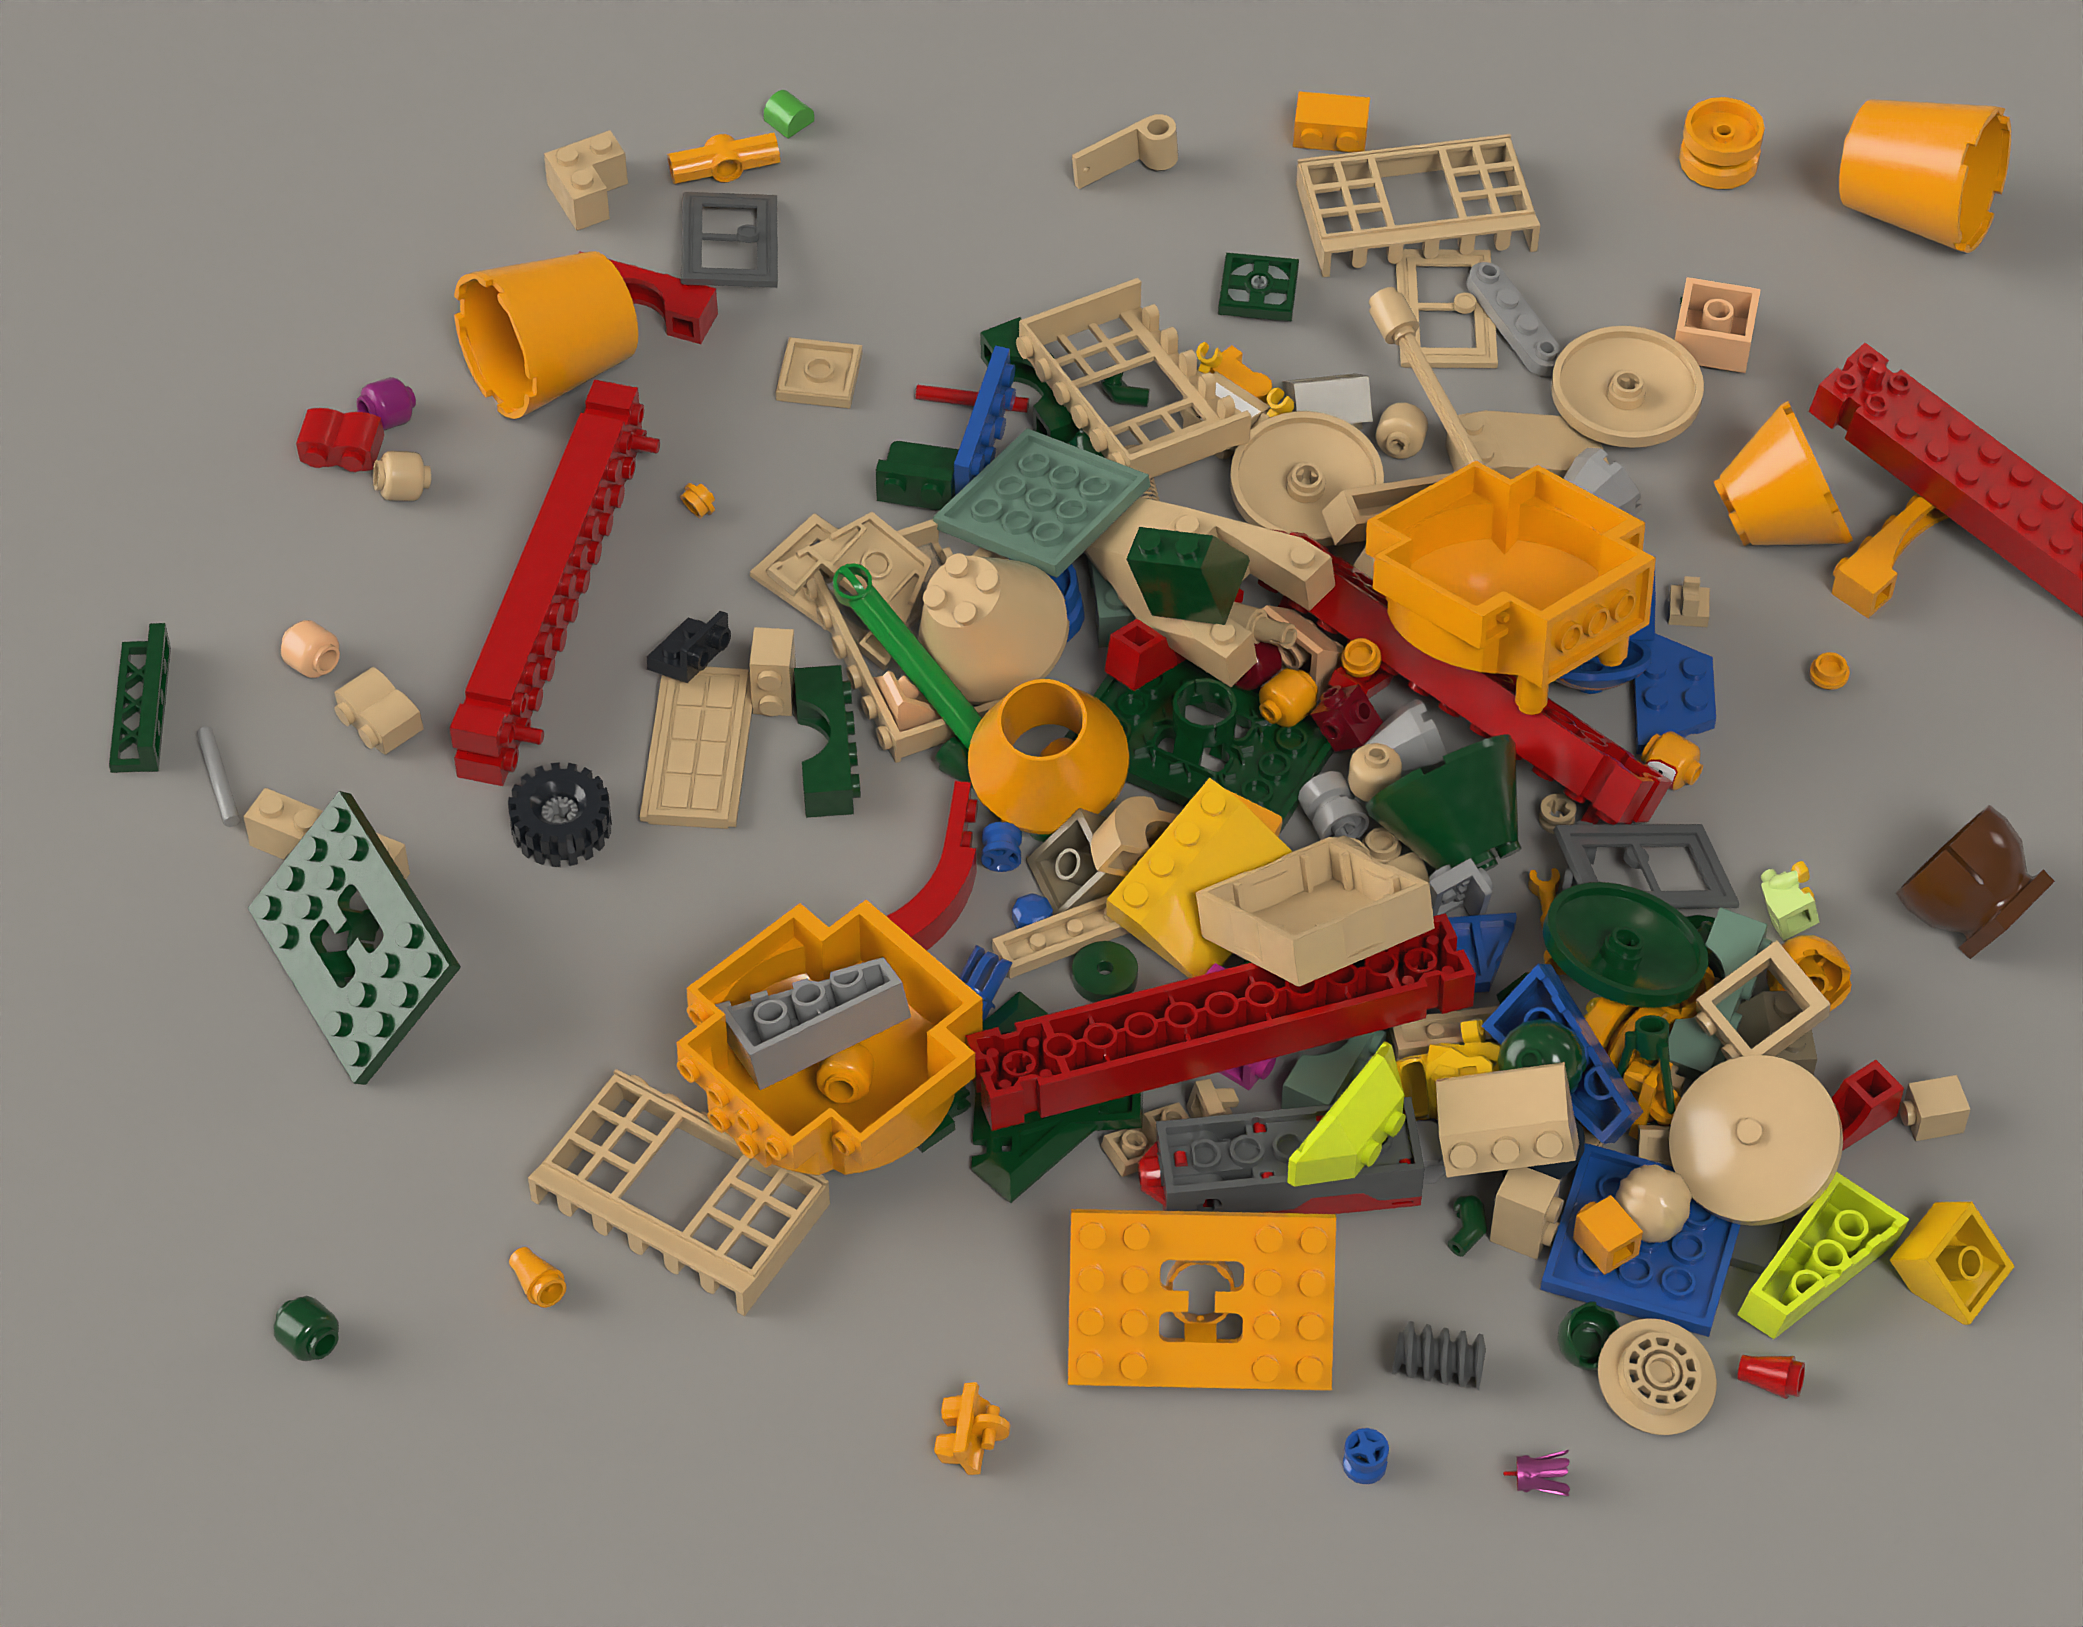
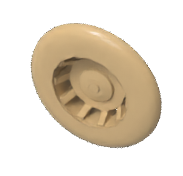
[1598,1318,1717,1435]

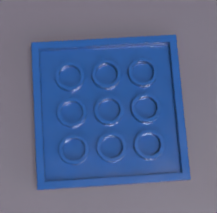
[1540,1143,1741,1337]

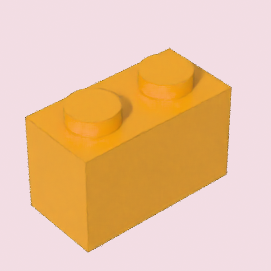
[1293,91,1370,153]

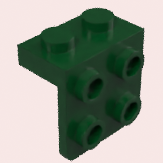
[876,441,959,510]

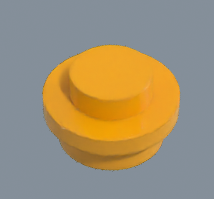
[680,483,715,519]
[1341,638,1381,677]
[1809,652,1850,690]

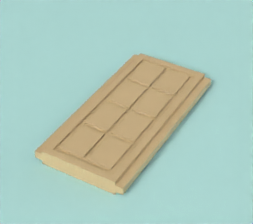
[640,667,753,829]

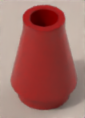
[1738,1355,1805,1399]

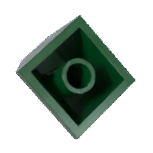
[1126,527,1250,625]

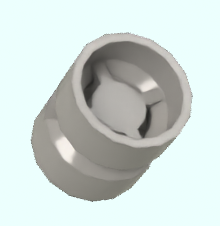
[1298,771,1369,840]

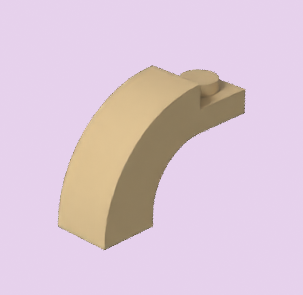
[1091,796,1178,877]

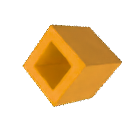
[1573,1195,1643,1275]

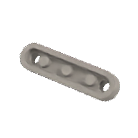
[1467,262,1562,377]

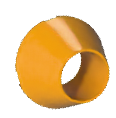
[968,679,1129,834]

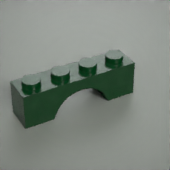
[980,317,1082,444]
[794,665,861,818]

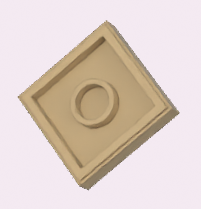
[776,337,863,409]

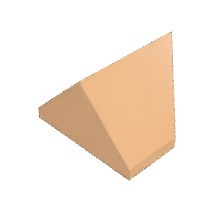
[873,671,941,732]

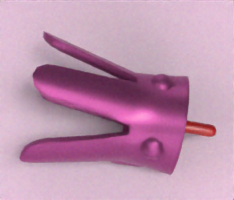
[1503,1449,1570,1496]

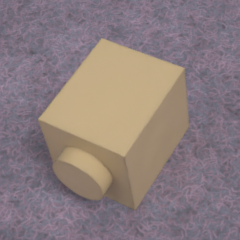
[1900,1075,1971,1141]

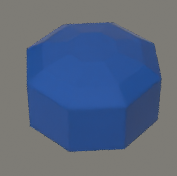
[1012,893,1053,929]

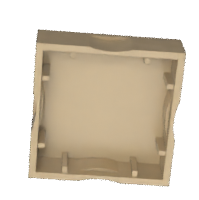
[1196,837,1435,987]

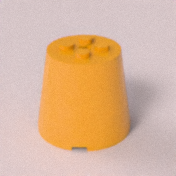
[1839,99,2011,253]
[454,251,638,419]

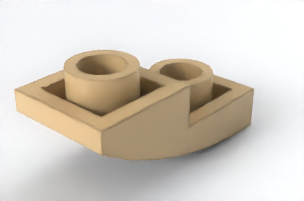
[1101,1102,1190,1177]

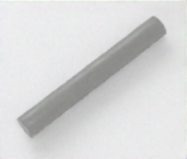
[197,727,240,827]

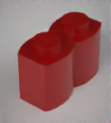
[296,408,385,472]

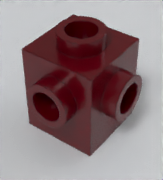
[1311,684,1383,752]

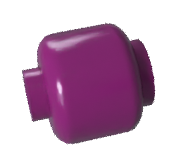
[356,377,416,431]

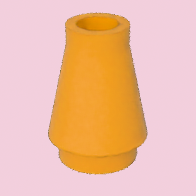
[509,1247,566,1308]

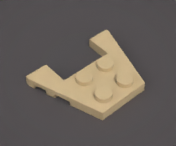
[767,512,932,671]

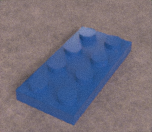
[954,346,1016,496]

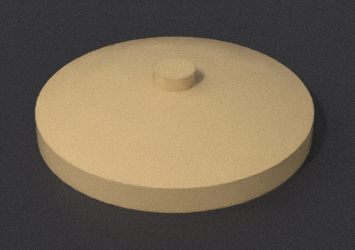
[1551,326,1704,448]
[1230,411,1384,547]
[1669,1055,1843,1226]

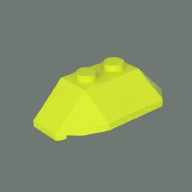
[1287,1041,1406,1187]

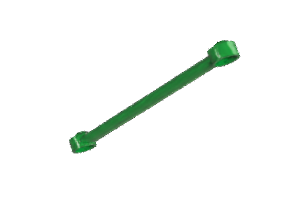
[833,563,1052,843]

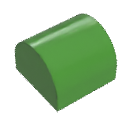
[764,90,814,138]

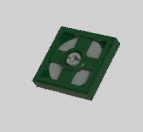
[1218,252,1299,321]

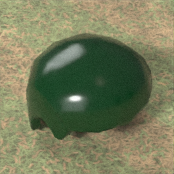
[1557,1301,1620,1371]

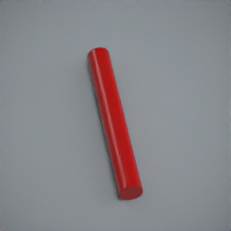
[916,384,1029,413]

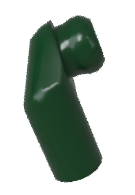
[1101,367,1150,407]
[1448,1195,1487,1257]

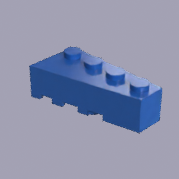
[1481,964,1643,1144]

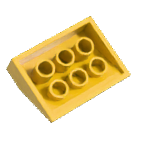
[1106,778,1293,978]

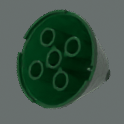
[1365,734,1522,871]

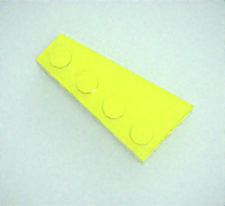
[1737,1171,1910,1339]

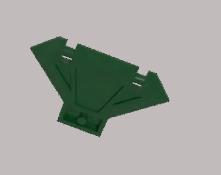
[971,991,1143,1203]

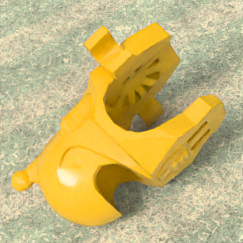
[1396,1020,1501,1121]

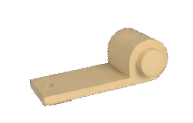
[1072,114,1178,189]

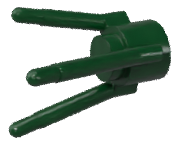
[1617,1015,1675,1114]

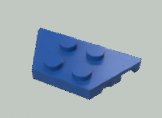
[1633,633,1716,755]
[1448,912,1517,993]

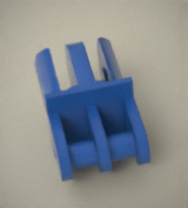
[958,945,1012,1022]

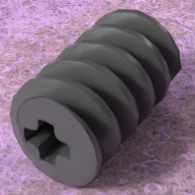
[1392,1321,1486,1390]

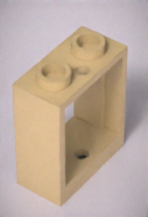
[1695,940,1830,1060]

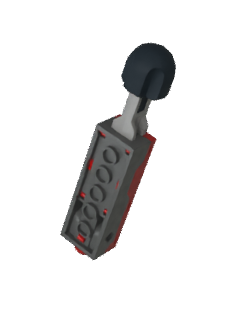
[1138,1097,1585,1214]

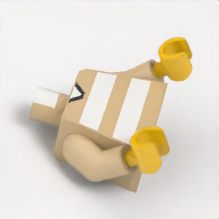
[1180,342,1294,459]

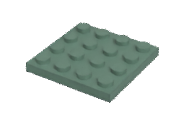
[933,428,1151,578]

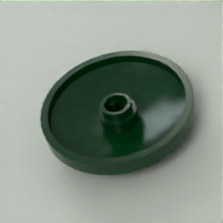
[1543,882,1708,1008]

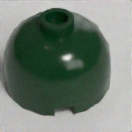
[1497,1019,1587,1095]

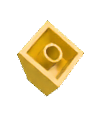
[1890,1201,2015,1325]

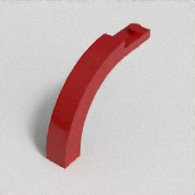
[886,781,978,951]

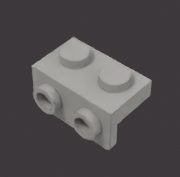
[1428,858,1493,916]

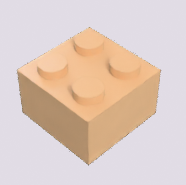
[1675,277,1761,373]

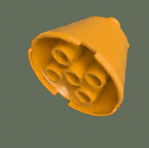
[1713,401,1854,546]

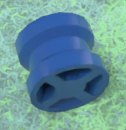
[981,822,1022,872]
[1343,1428,1389,1484]

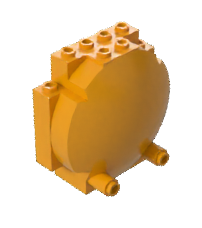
[1365,461,1656,715]
[676,900,983,1175]

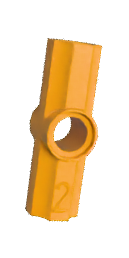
[667,132,780,184]

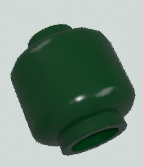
[274,1296,339,1362]

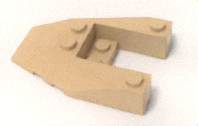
[1084,497,1335,687]

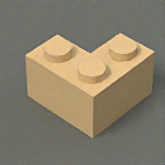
[544,130,628,231]

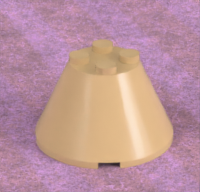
[918,553,1070,705]

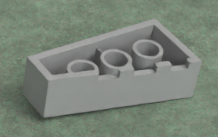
[715,957,911,1090]

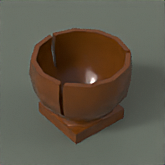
[1896,805,2055,959]

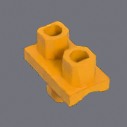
[1623,1060,1681,1140]
[934,1382,1011,1475]

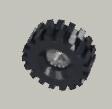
[508,762,612,867]

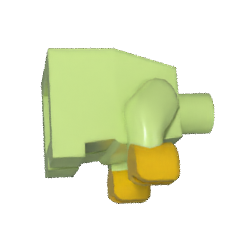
[1761,861,1820,941]

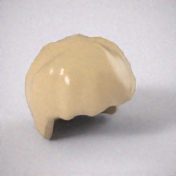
[1615,1164,1692,1243]

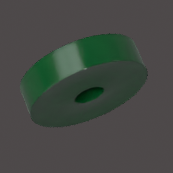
[1072,941,1138,1003]

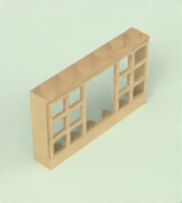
[1296,134,1540,277]
[1016,278,1251,479]
[528,1069,830,1316]

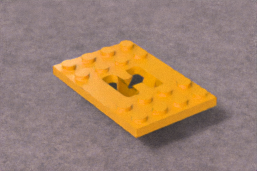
[1068,1209,1336,1390]

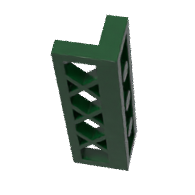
[109,623,171,773]

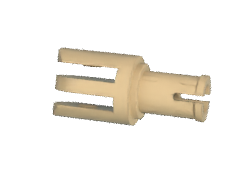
[1228,602,1297,649]

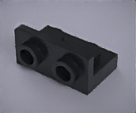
[647,611,731,683]

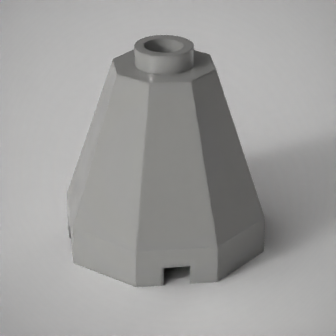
[1563,448,1642,516]
[1353,699,1447,778]

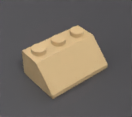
[1436,1062,1579,1177]

